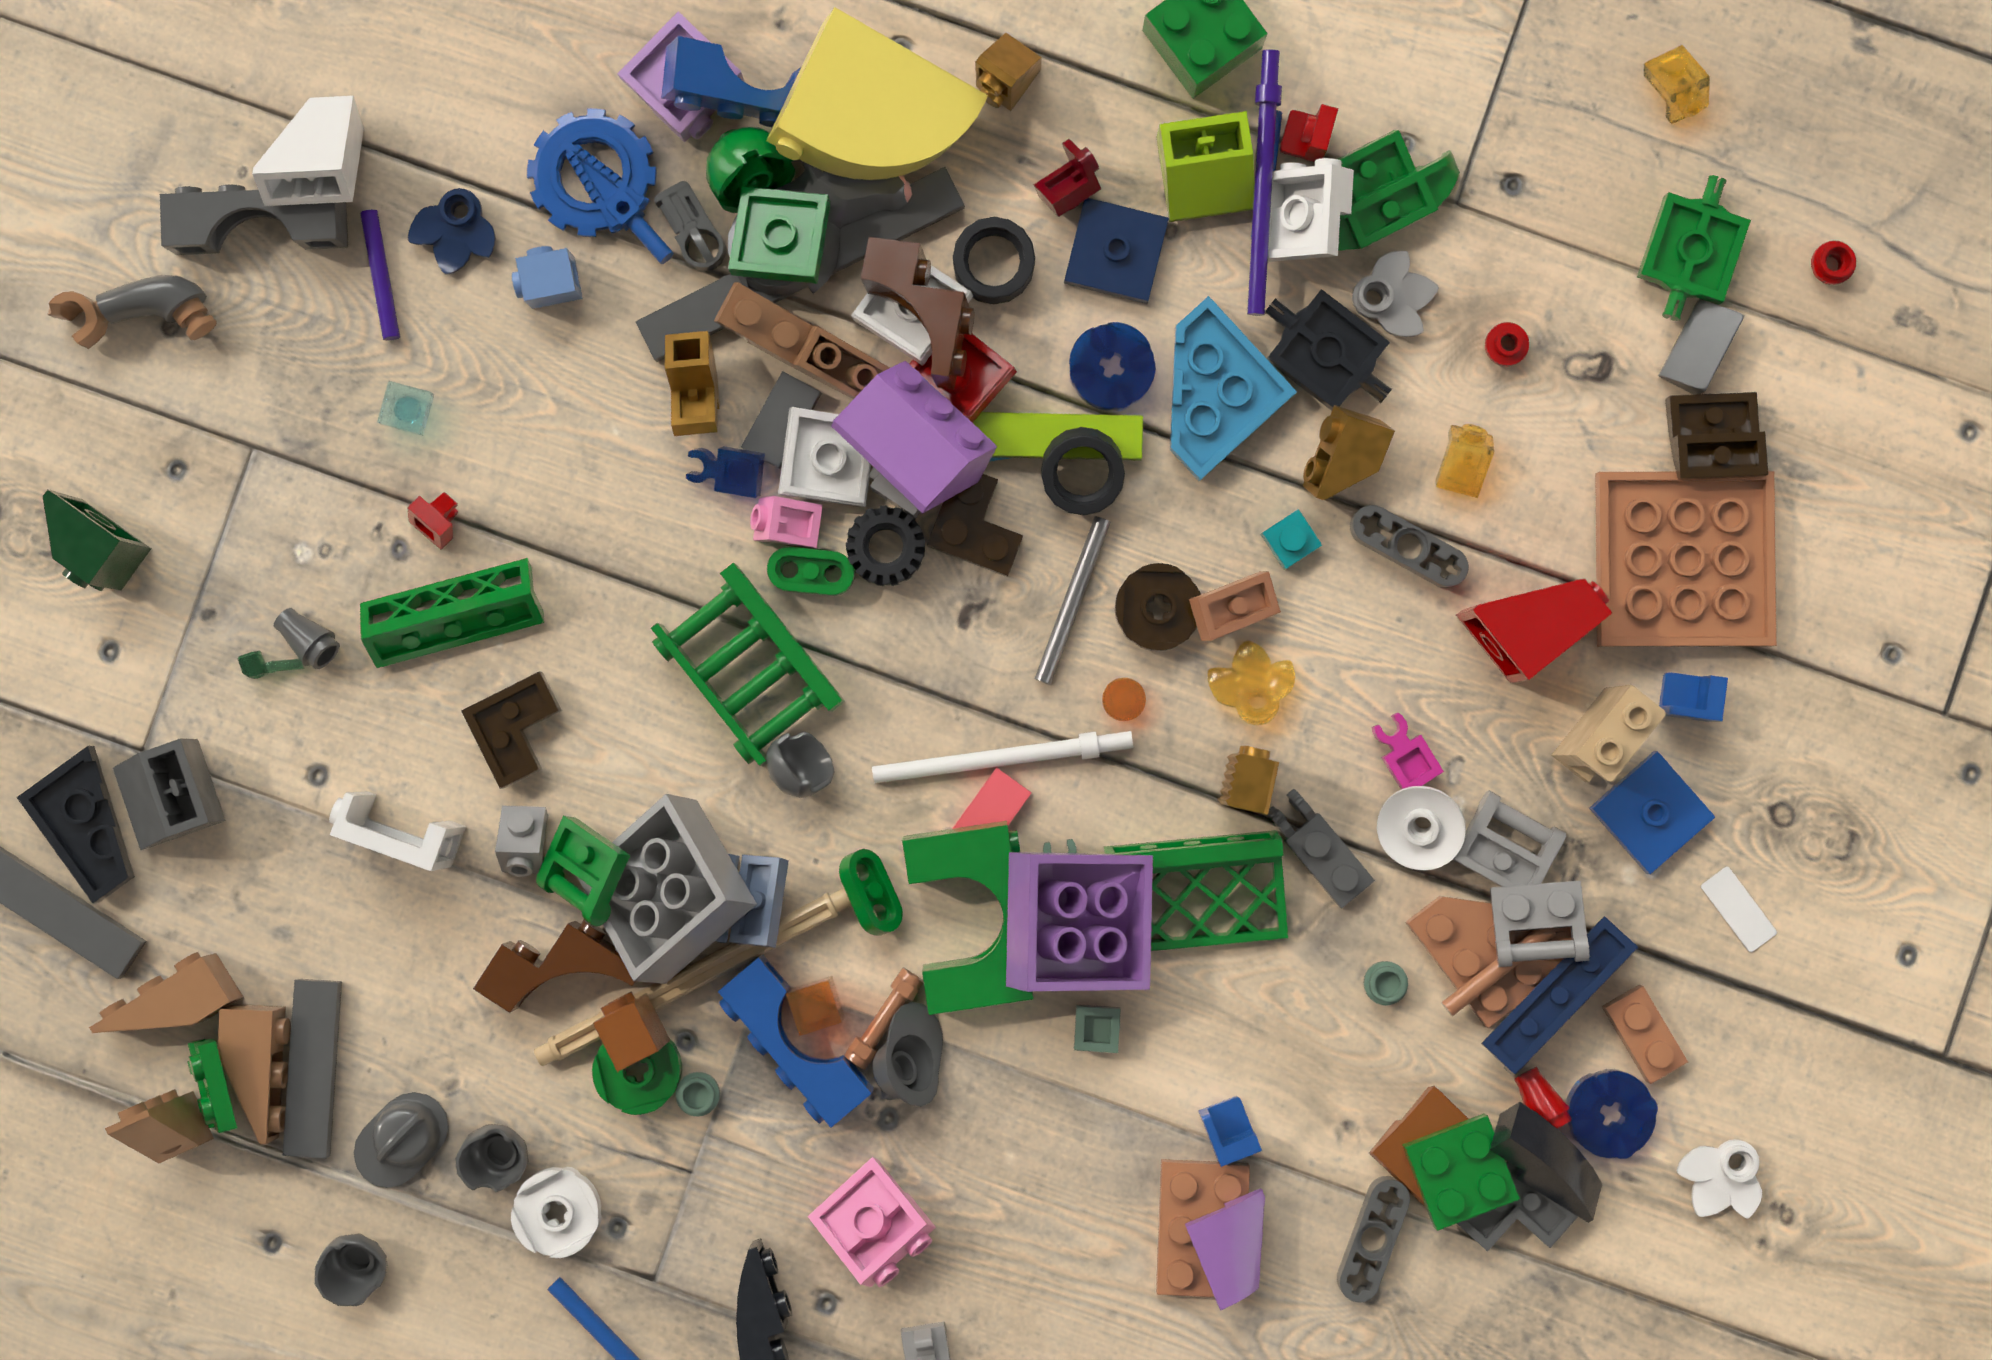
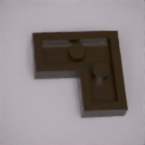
[927,474,1023,577]
[461,671,562,789]

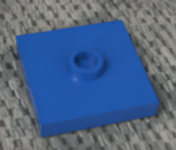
[1589,751,1715,874]

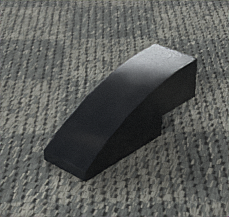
[1490,1102,1602,1223]

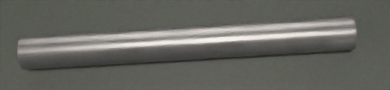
[1034,516,1111,685]

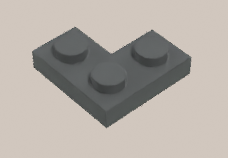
[1457,1160,1578,1252]

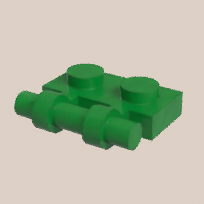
[187,1038,237,1133]

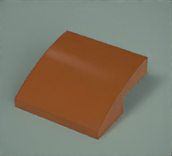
[1369,1086,1469,1208]

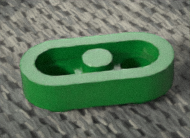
[767,547,855,596]
[839,849,903,936]

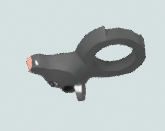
[728,161,912,295]

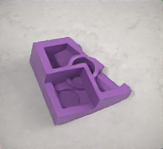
[1185,1188,1265,1311]

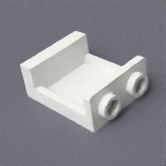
[329,791,466,871]

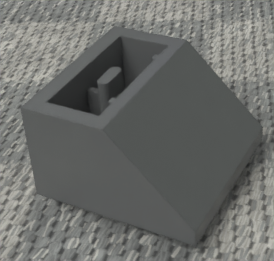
[113,738,226,850]

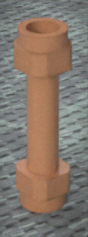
[844,968,924,1070]

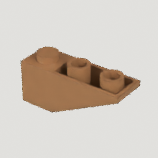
[89,952,243,1033]
[218,1004,291,1144]
[105,1089,214,1164]

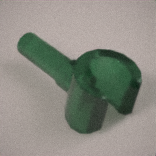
[238,650,304,679]

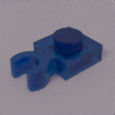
[686,446,765,498]

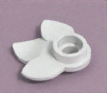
[1676,1139,1762,1219]

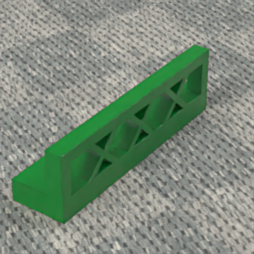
[360,558,545,668]

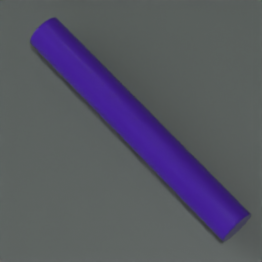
[360,209,400,341]

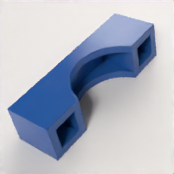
[661,36,802,128]
[718,954,874,1128]

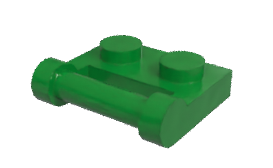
[536,815,630,927]

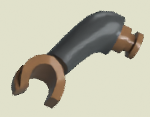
[47,275,217,349]

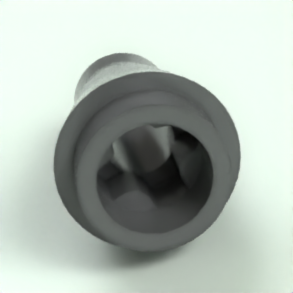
[274,608,340,669]

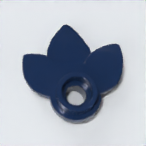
[408,188,496,275]

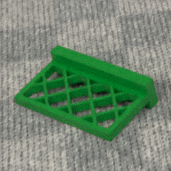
[1104,830,1288,951]

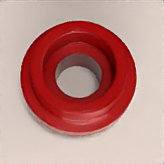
[1811,241,1856,285]
[1485,322,1529,366]

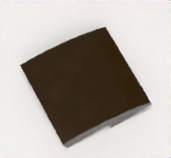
[1665,392,1768,480]

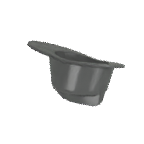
[872,1002,943,1107]
[353,1092,449,1188]

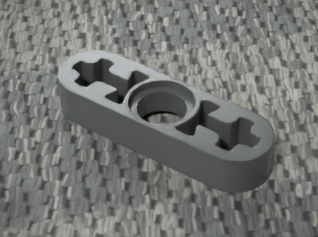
[1350,505,1469,588]
[1337,1176,1410,1303]

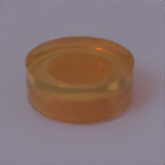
[1102,678,1146,721]

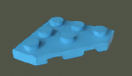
[1170,296,1297,481]

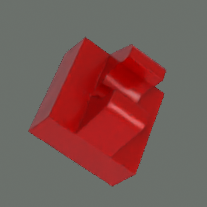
[407,492,458,550]

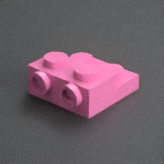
[808,1157,936,1287]

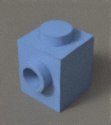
[512,246,583,309]

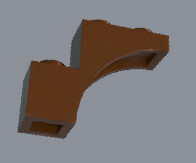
[861,237,975,390]
[473,920,639,1013]

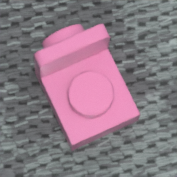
[750,496,823,549]

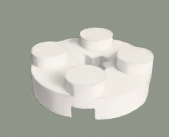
[511,1167,602,1258]

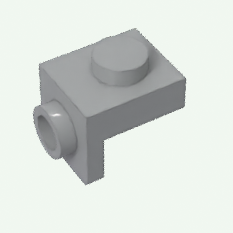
[495,806,548,877]

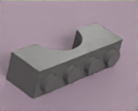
[160,184,348,255]

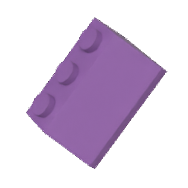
[831,361,997,513]

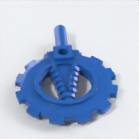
[527,108,674,264]

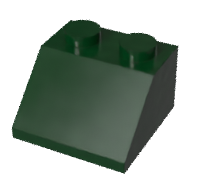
[42,489,152,591]

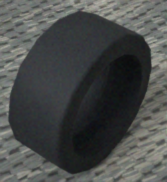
[953,216,1035,305]
[1041,427,1125,515]

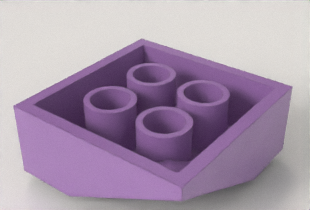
[1006,852,1153,992]

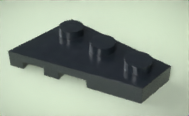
[16,746,135,904]

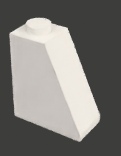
[252,96,364,206]

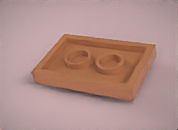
[1156,1159,1250,1297]

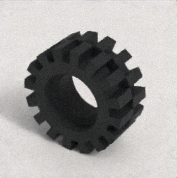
[846,505,925,586]

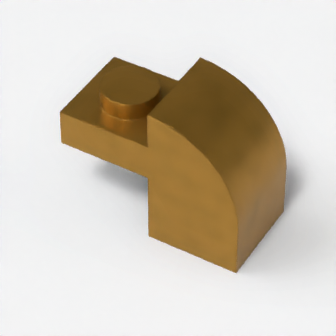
[665,331,720,436]

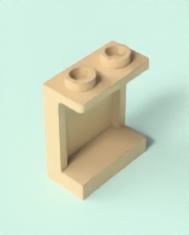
[1551,684,1666,783]

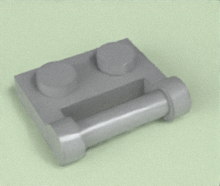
[1453,790,1566,887]
[1490,881,1590,967]

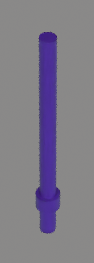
[1247,49,1282,316]

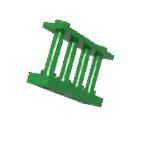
[651,563,845,766]

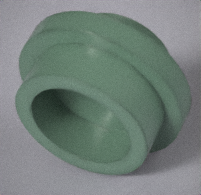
[1363,961,1408,1005]
[676,1072,720,1117]

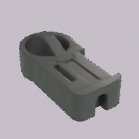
[654,181,726,272]

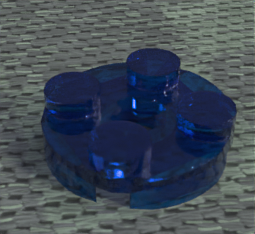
[1069,322,1156,411]
[1566,1069,1658,1159]

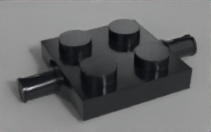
[1265,289,1392,411]

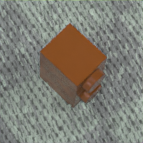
[593,991,670,1072]

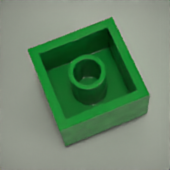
[1142,0,1268,99]

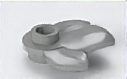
[1352,251,1439,337]

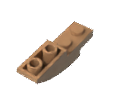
[714,282,890,399]

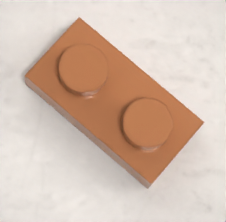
[1189,571,1281,641]
[1602,985,1688,1084]

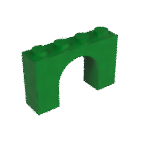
[902,821,1034,1015]

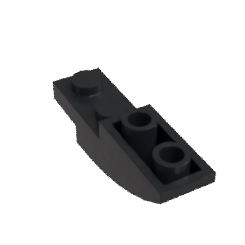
[736,1238,792,1360]

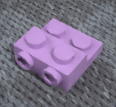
[617,11,744,143]

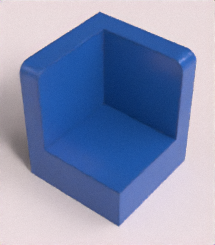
[1659,672,1728,722]
[1198,1096,1262,1167]

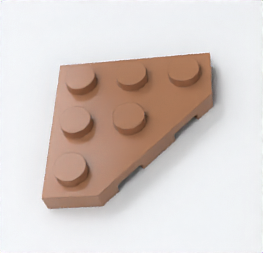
[1405,896,1572,1028]

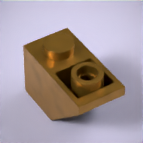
[975,33,1042,111]
[1303,405,1395,500]

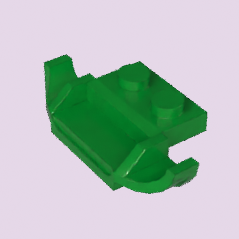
[1338,130,1460,251]

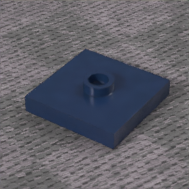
[1064,198,1169,304]

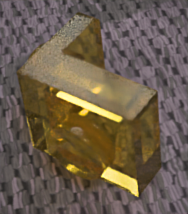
[1644,45,1710,124]
[1435,424,1495,498]

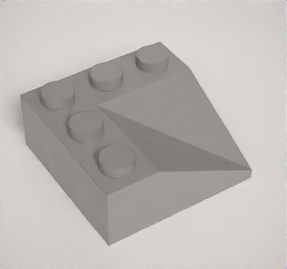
[577,794,757,984]

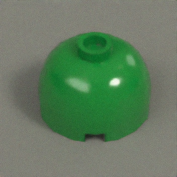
[706,127,795,213]

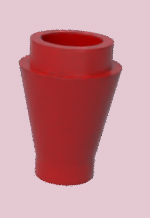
[1514,1067,1572,1129]

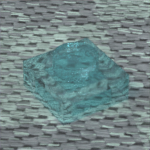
[377,381,435,436]

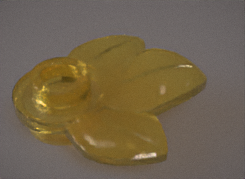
[1208,640,1295,726]

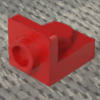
[1279,104,1339,162]

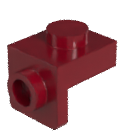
[1034,139,1101,217]

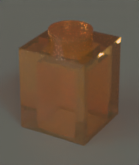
[786,975,845,1036]

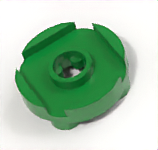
[592,1039,682,1115]

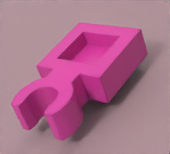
[1372,713,1444,790]

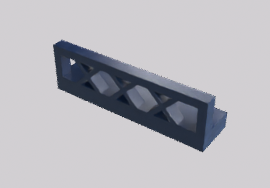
[1481,916,1638,1077]

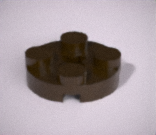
[1115,563,1201,651]

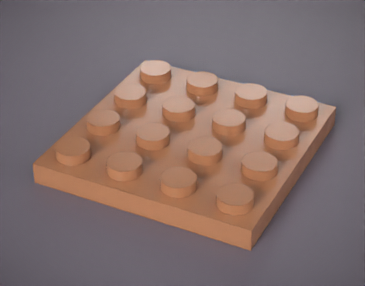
[1595,471,1777,647]

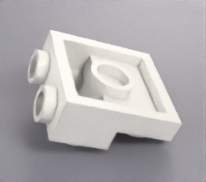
[1268,158,1354,262]

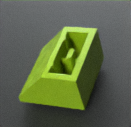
[1156,111,1255,222]

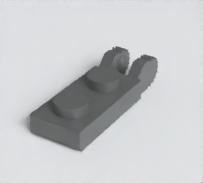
[1267,789,1375,909]

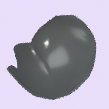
[766,732,835,798]
[455,1124,529,1192]
[314,1233,388,1306]

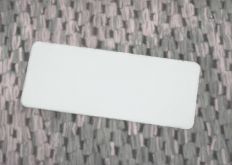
[1701,867,1777,952]

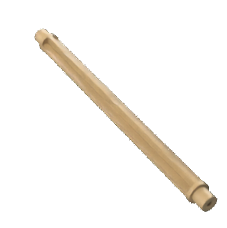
[534,888,851,1067]

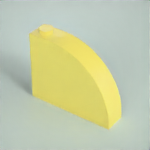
[766,7,988,180]

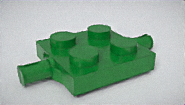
[1637,175,1751,321]

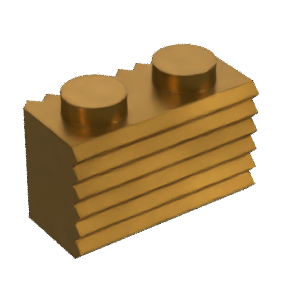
[1218,746,1279,815]

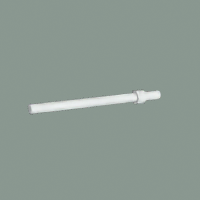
[872,731,1133,784]

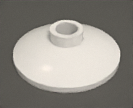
[1377,786,1466,870]

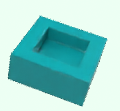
[1260,509,1322,570]

